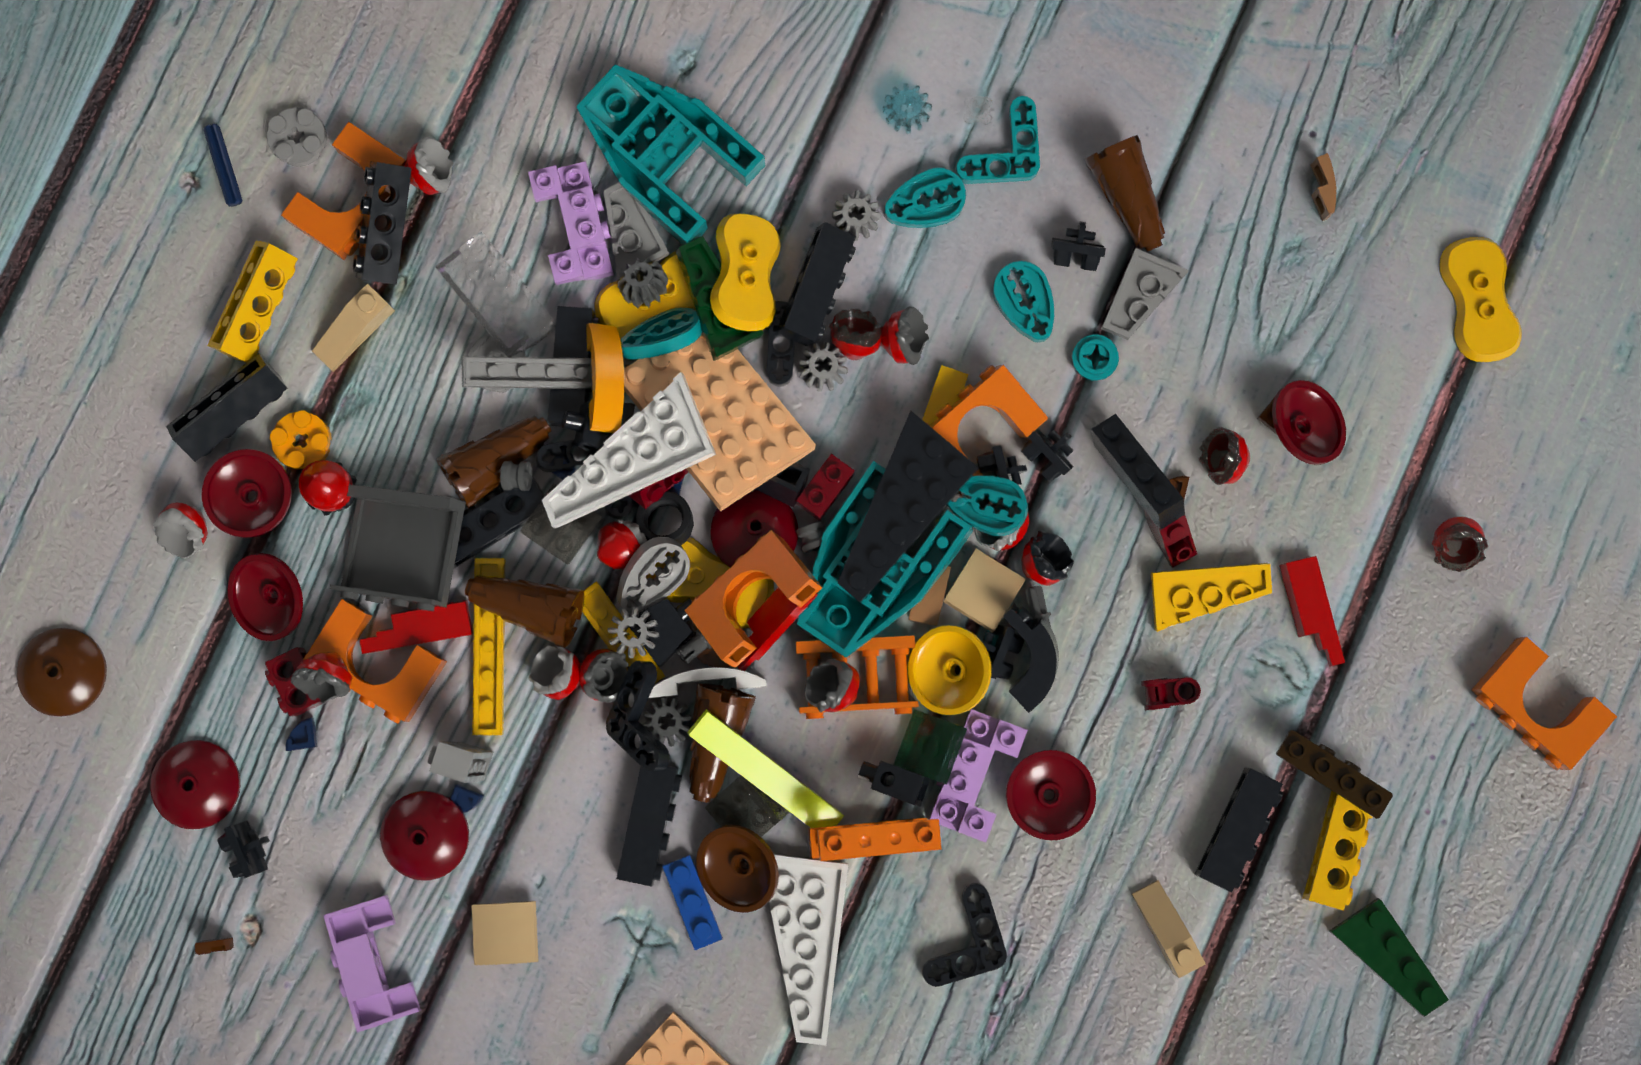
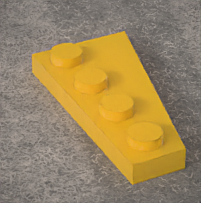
[1151,563,1272,631]

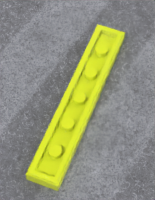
[687,709,844,828]

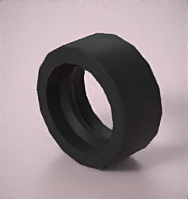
[636,491,694,545]

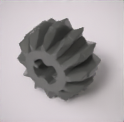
[617,257,668,308]
[642,696,693,747]

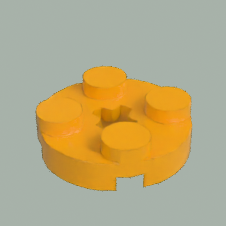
[270,410,332,470]

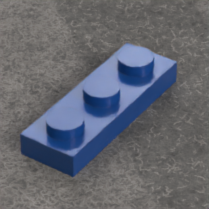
[663,855,723,950]

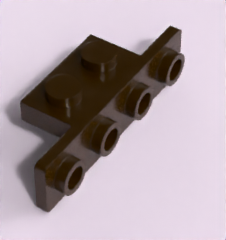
[1276,730,1393,819]

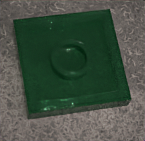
[893,709,967,785]

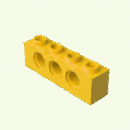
[207,240,298,363]
[1302,791,1373,911]

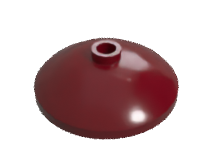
[1272,380,1346,465]
[202,449,292,538]
[711,489,798,568]
[228,553,303,641]
[150,740,241,829]
[1006,750,1096,841]
[380,791,469,881]

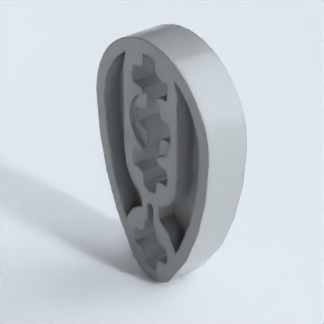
[617,537,690,613]

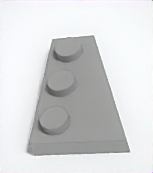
[603,182,670,281]
[1101,248,1189,340]

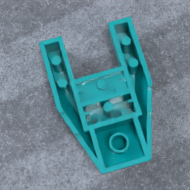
[576,64,766,245]
[797,461,973,658]

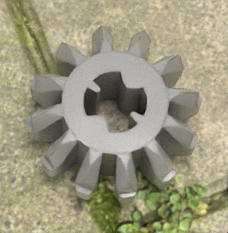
[832,190,881,241]
[799,342,848,392]
[608,607,659,658]

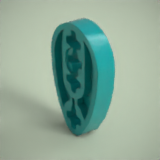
[884,168,966,228]
[993,261,1055,343]
[620,308,703,360]
[947,476,1028,536]

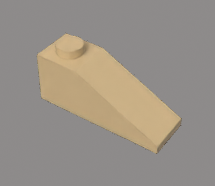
[312,284,395,372]
[1132,880,1206,978]

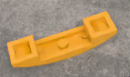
[586,323,624,433]

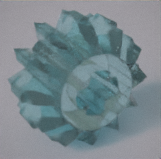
[883,83,932,134]

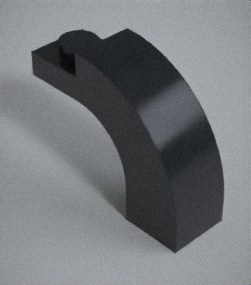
[1003,603,1059,713]

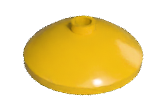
[908,625,992,715]

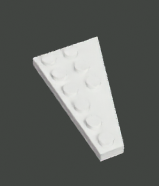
[542,372,716,528]
[769,854,848,1046]

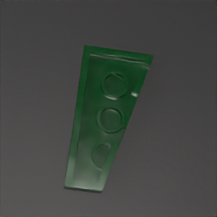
[676,236,764,361]
[1329,898,1449,1017]

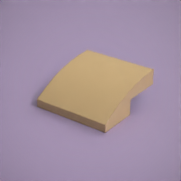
[943,549,1026,633]
[472,901,539,965]

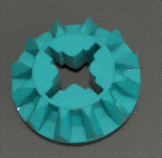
[1072,334,1119,381]

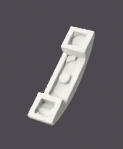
[649,668,767,698]

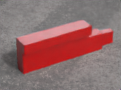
[1279,556,1345,667]
[737,587,818,671]
[359,600,473,654]

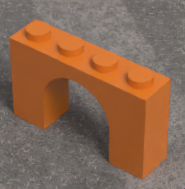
[281,122,406,260]
[926,365,1048,496]
[684,530,823,668]
[303,599,447,724]
[1471,637,1617,770]

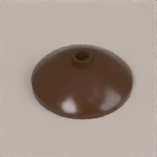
[16,628,107,717]
[696,825,779,913]

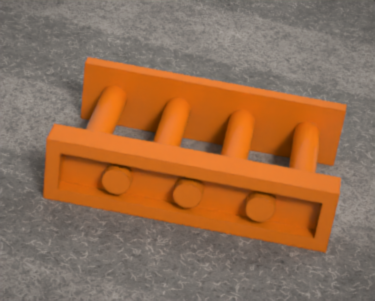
[796,636,919,719]
[808,817,942,861]

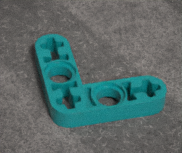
[956,96,1040,184]

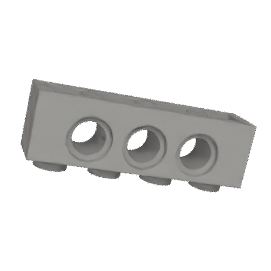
[427,741,493,783]

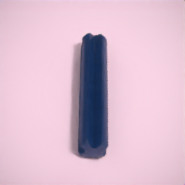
[203,123,243,207]

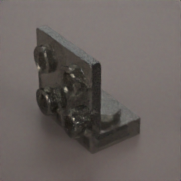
[520,483,605,565]
[705,775,789,837]

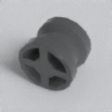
[501,461,532,491]
[796,521,825,553]

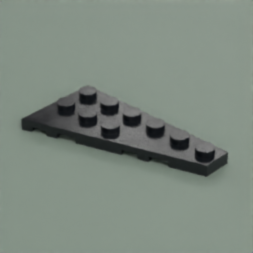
[838,410,978,604]

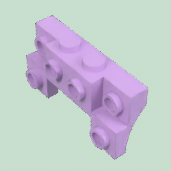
[528,161,614,285]
[929,709,1028,843]
[323,895,421,1033]

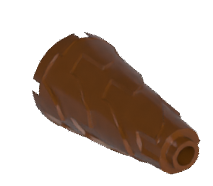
[1084,135,1165,252]
[436,415,552,509]
[465,575,585,648]
[689,683,756,803]

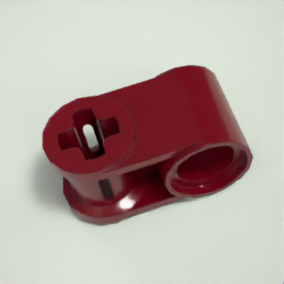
[1141,677,1201,711]

